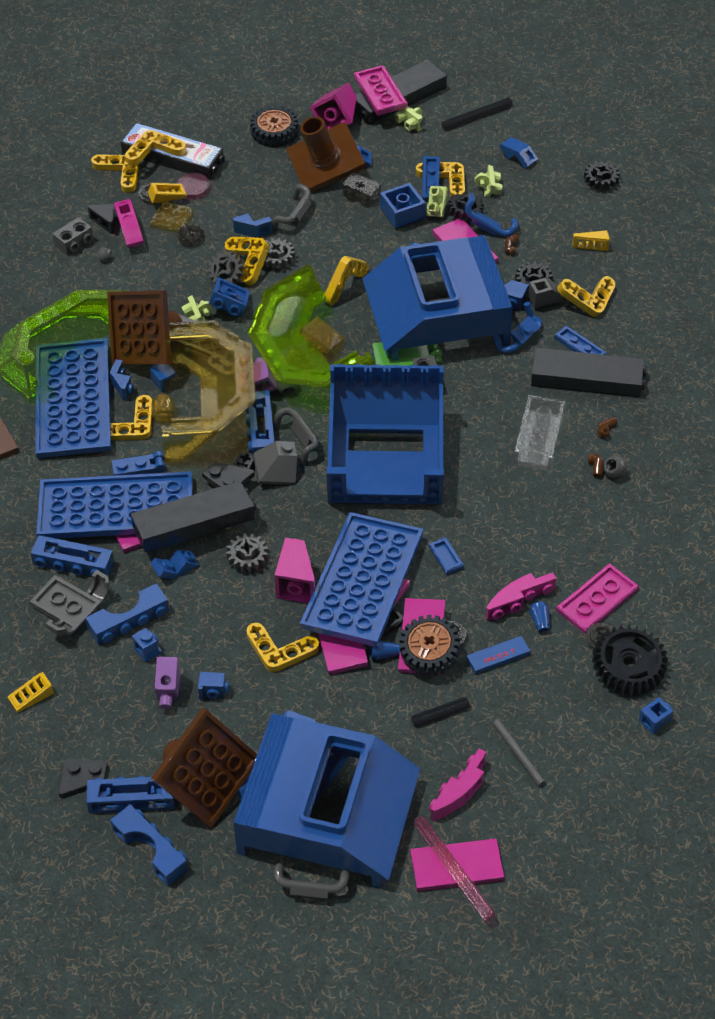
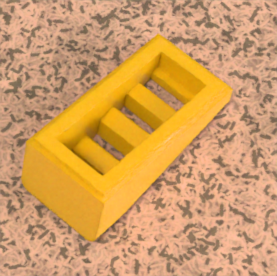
[148,183,187,203]
[572,231,610,251]
[7,672,54,713]

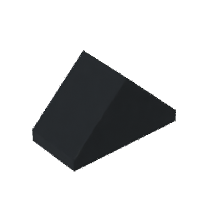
[87,204,115,234]

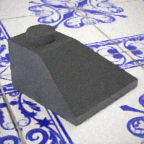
[253,441,297,485]

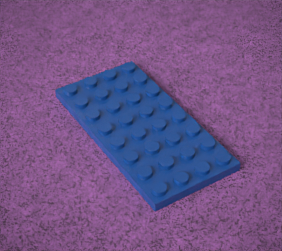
[36,338,111,458]
[36,472,193,539]
[300,512,424,647]

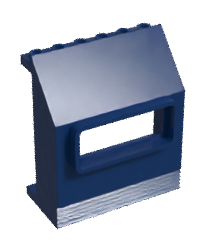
[362,235,513,361]
[327,364,444,504]
[234,713,420,888]

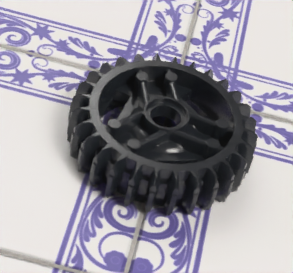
[592,624,668,697]

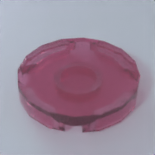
[176,173,210,199]

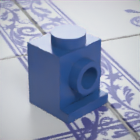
[132,628,162,663]
[198,672,229,700]
[639,697,673,735]

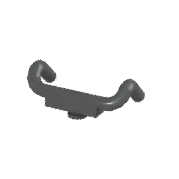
[272,184,311,231]
[273,408,319,466]
[274,863,350,901]

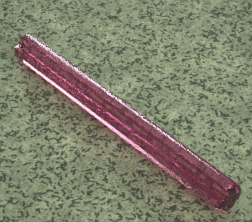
[414,815,495,921]

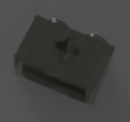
[342,172,381,207]

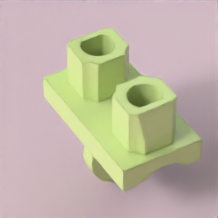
[395,106,423,131]
[475,165,502,198]
[426,186,448,218]
[182,295,213,326]

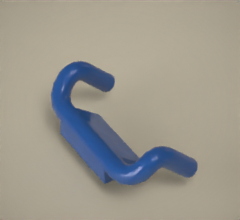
[465,193,518,237]
[492,302,542,353]

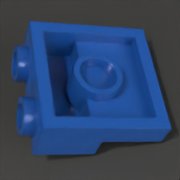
[209,277,250,317]

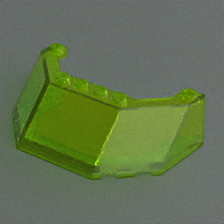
[247,264,376,388]
[0,290,128,398]

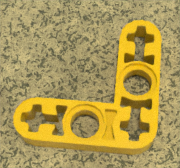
[125,130,186,166]
[91,155,139,193]
[416,162,465,197]
[225,237,269,286]
[323,256,369,306]
[557,276,615,317]
[110,395,153,440]
[247,623,319,672]

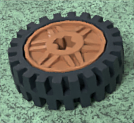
[250,106,298,147]
[400,615,460,676]

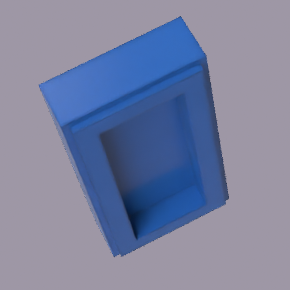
[428,537,464,575]

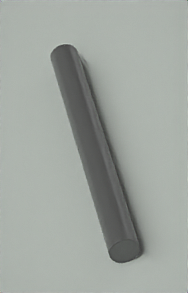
[493,719,546,787]

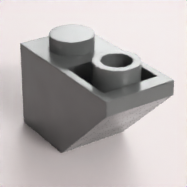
[528,278,567,309]

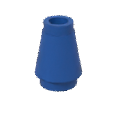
[529,602,550,633]
[369,641,400,660]

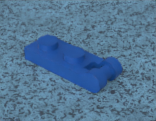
[112,451,166,476]

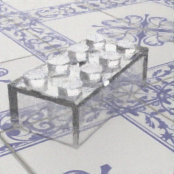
[514,395,565,471]

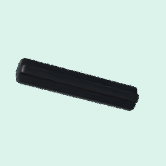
[411,697,470,727]

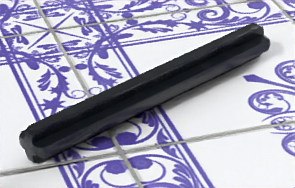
[441,97,513,130]

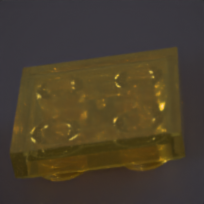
[150,202,194,234]
[299,316,345,354]

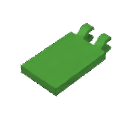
[372,342,442,366]

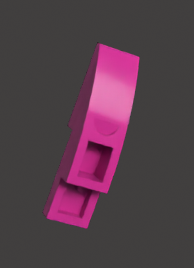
[114,199,144,248]
[486,573,556,621]
[429,749,486,821]

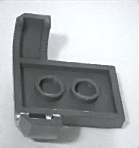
[30,570,109,637]

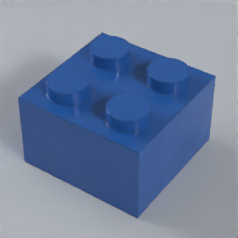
[380,183,426,228]

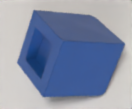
[149,364,176,392]

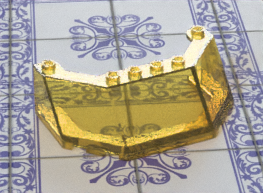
[162,320,255,462]

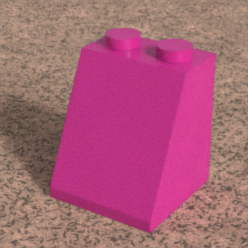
[310,83,357,129]
[275,538,315,604]

